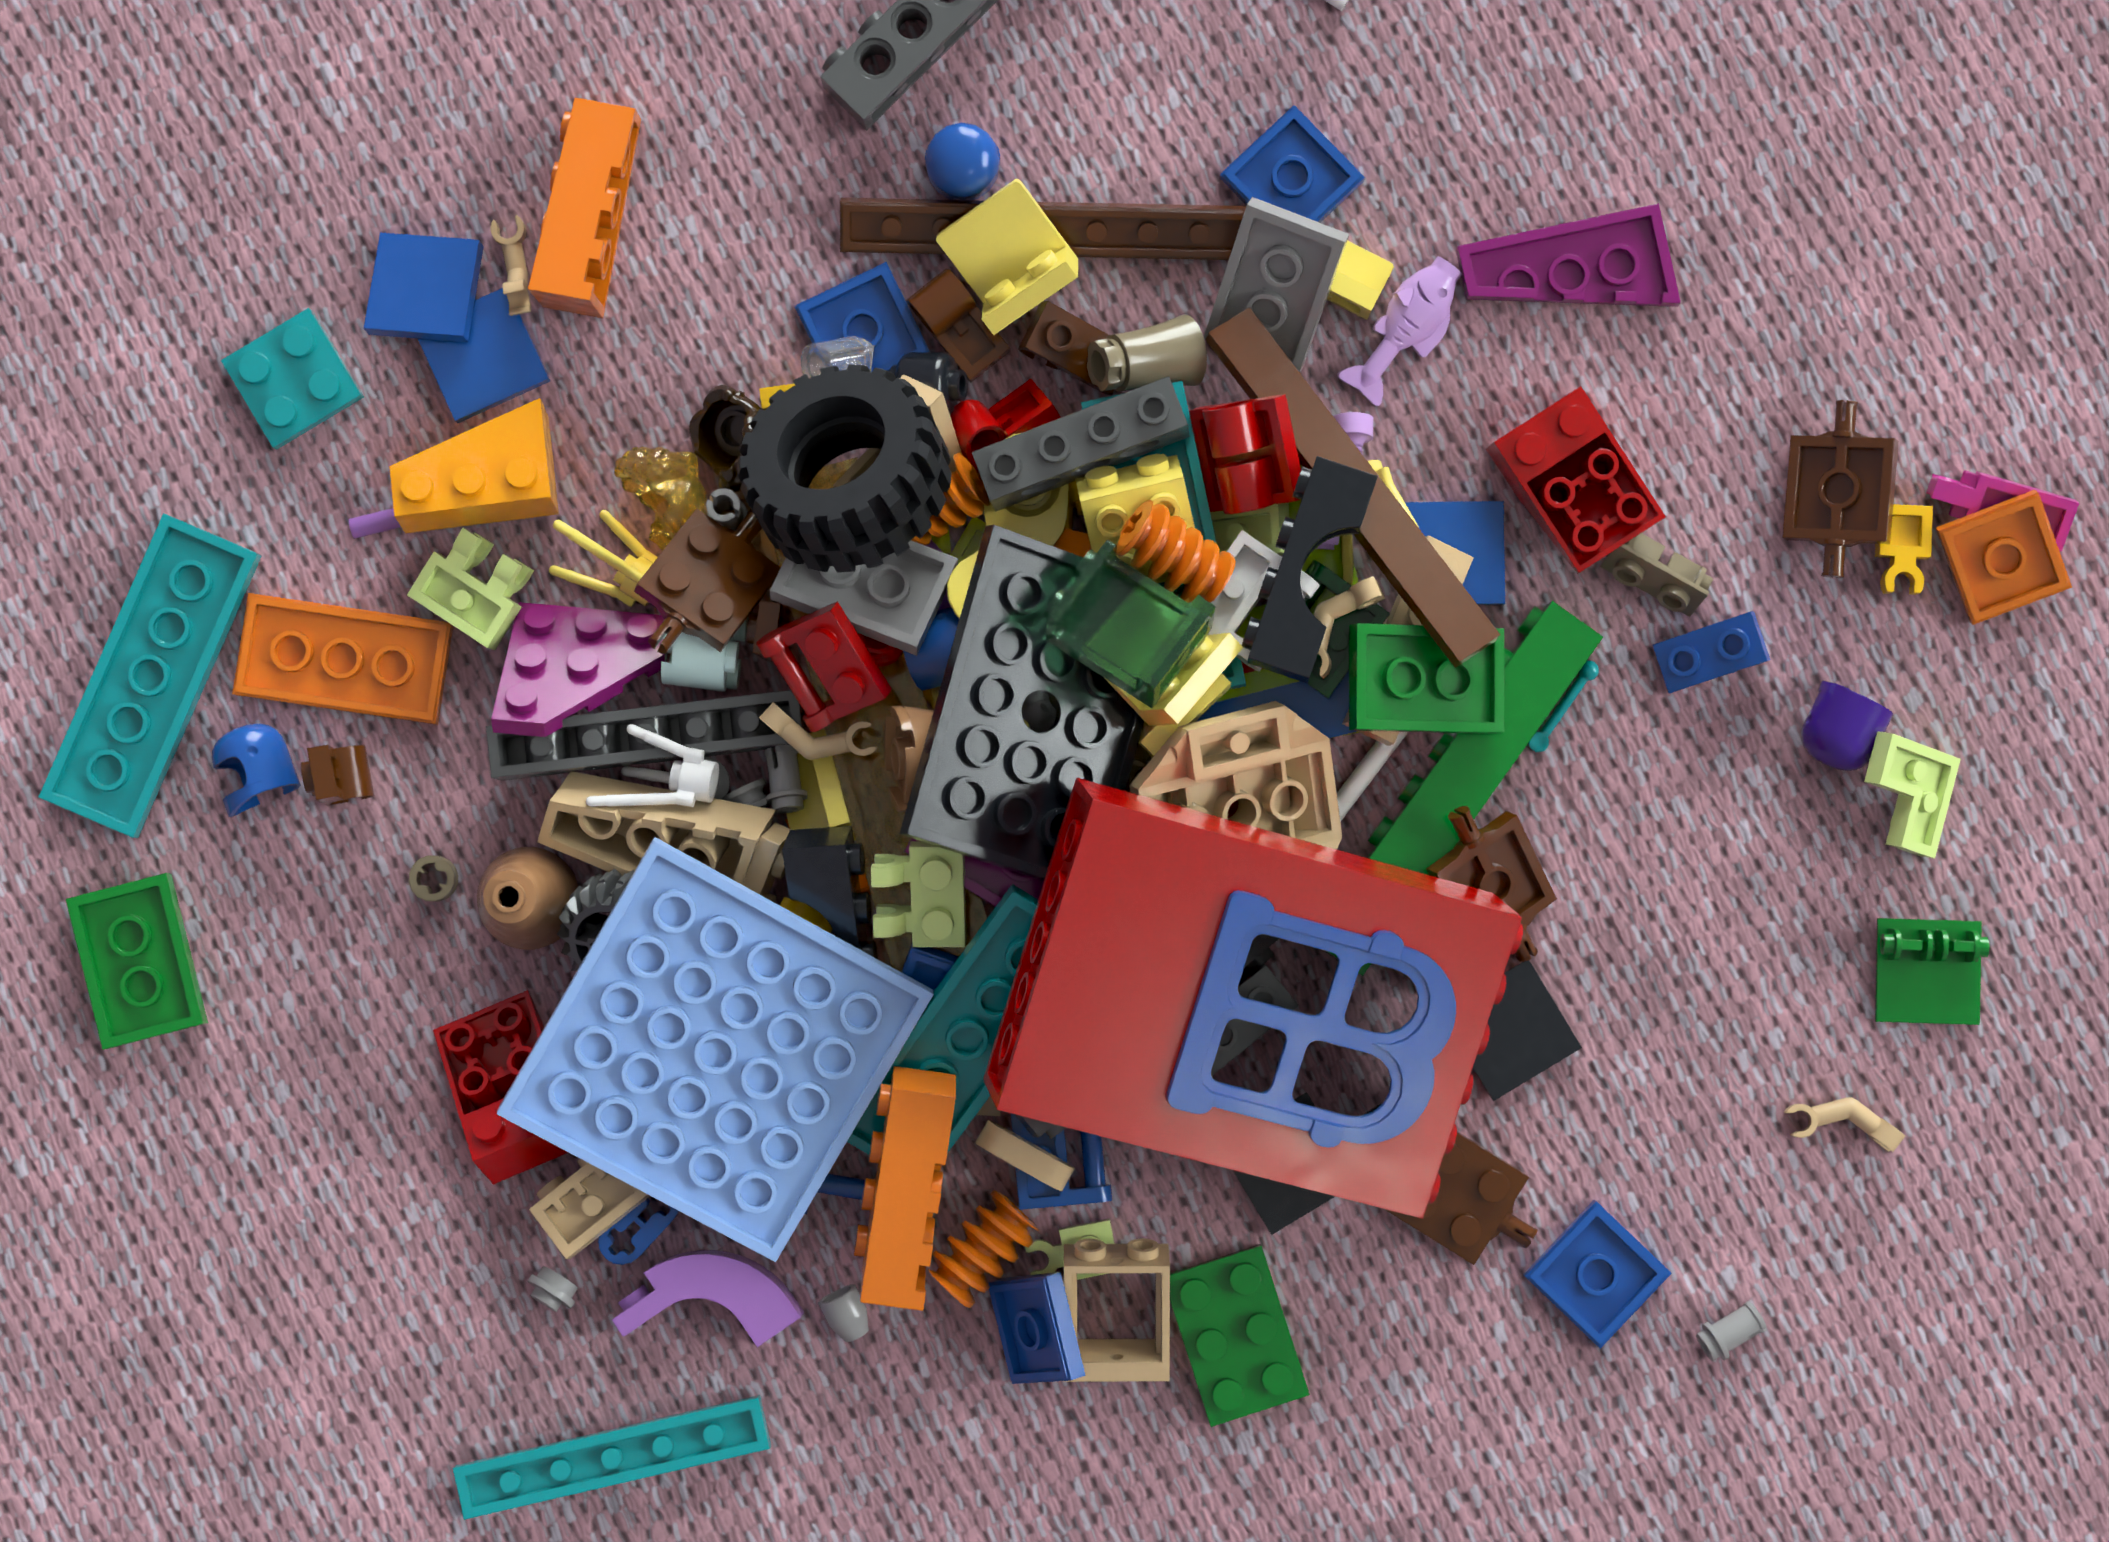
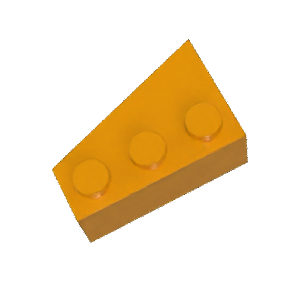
[389,398,559,534]

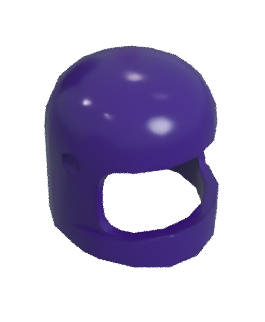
[1801,680,1893,771]

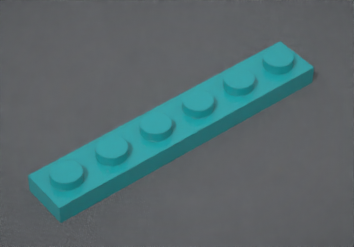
[453,1395,771,1520]

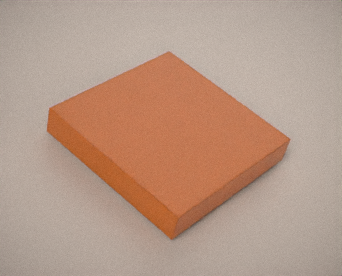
[1935,490,2072,625]

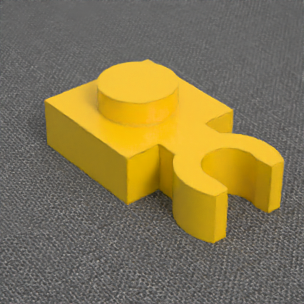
[1875,504,1933,595]

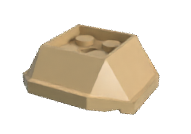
[1130,701,1342,850]

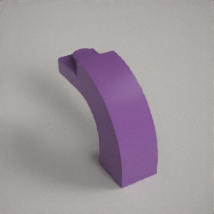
[612,1250,804,1347]

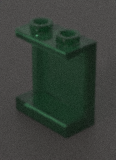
[1044,540,1216,708]

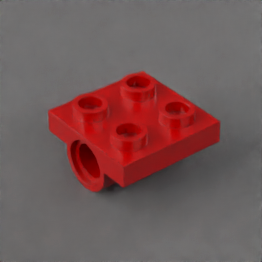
[1189,394,1301,514]

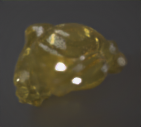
[614,446,708,551]

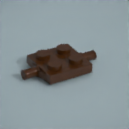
[1782,400,1899,578]
[634,508,781,654]
[1426,806,1557,962]
[1385,1131,1538,1265]

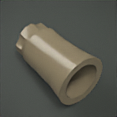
[1087,314,1207,391]

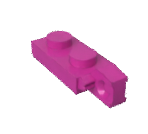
[1926,470,2079,552]

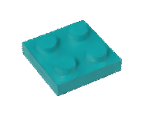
[221,308,364,450]

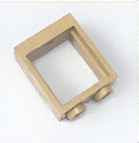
[1064,1238,1170,1382]

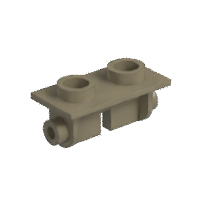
[1600,533,1713,617]

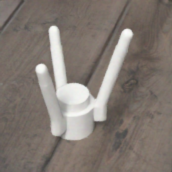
[586,724,719,807]

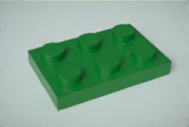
[1349,623,1504,734]
[66,873,208,1050]
[1170,1244,1310,1427]

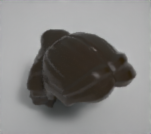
[689,385,762,493]

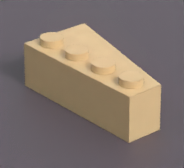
[537,771,775,884]

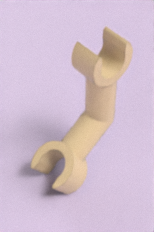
[491,215,531,316]
[1314,576,1385,679]
[759,702,877,760]
[1784,1097,1905,1152]

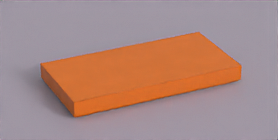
[232,593,453,725]

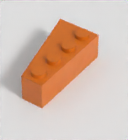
[528,97,641,318]
[854,1066,956,1311]

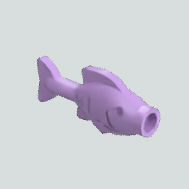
[1337,256,1462,406]

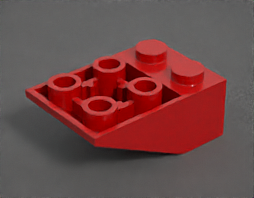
[1486,386,1666,574]
[433,990,569,1185]

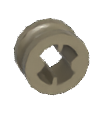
[409,855,459,902]

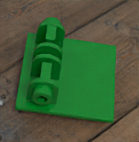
[1875,918,1990,1025]

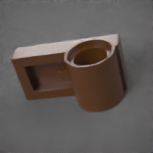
[906,269,1011,383]
[1018,301,1115,395]
[301,745,374,806]

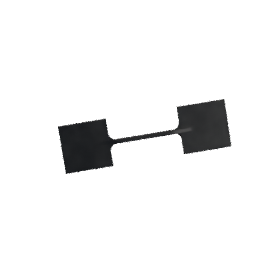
[1233,960,1582,1235]

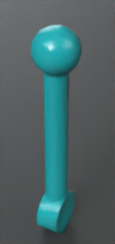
[1528,660,1599,752]

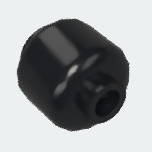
[889,352,968,415]

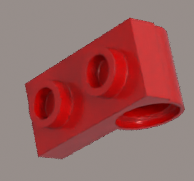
[950,379,1061,475]

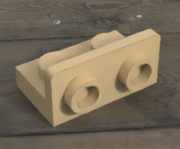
[529,1159,650,1259]

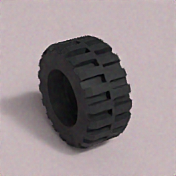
[737,364,952,573]

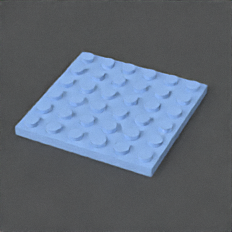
[497,837,934,1262]

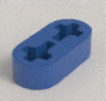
[598,1198,680,1265]

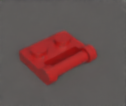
[756,601,892,732]

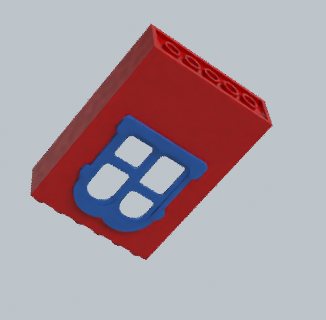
[983,778,1523,1219]

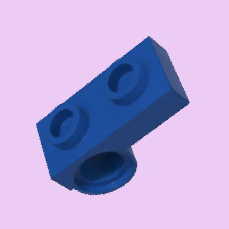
[1652,611,1771,694]

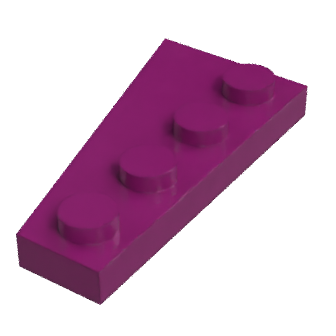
[1455,203,1681,307]

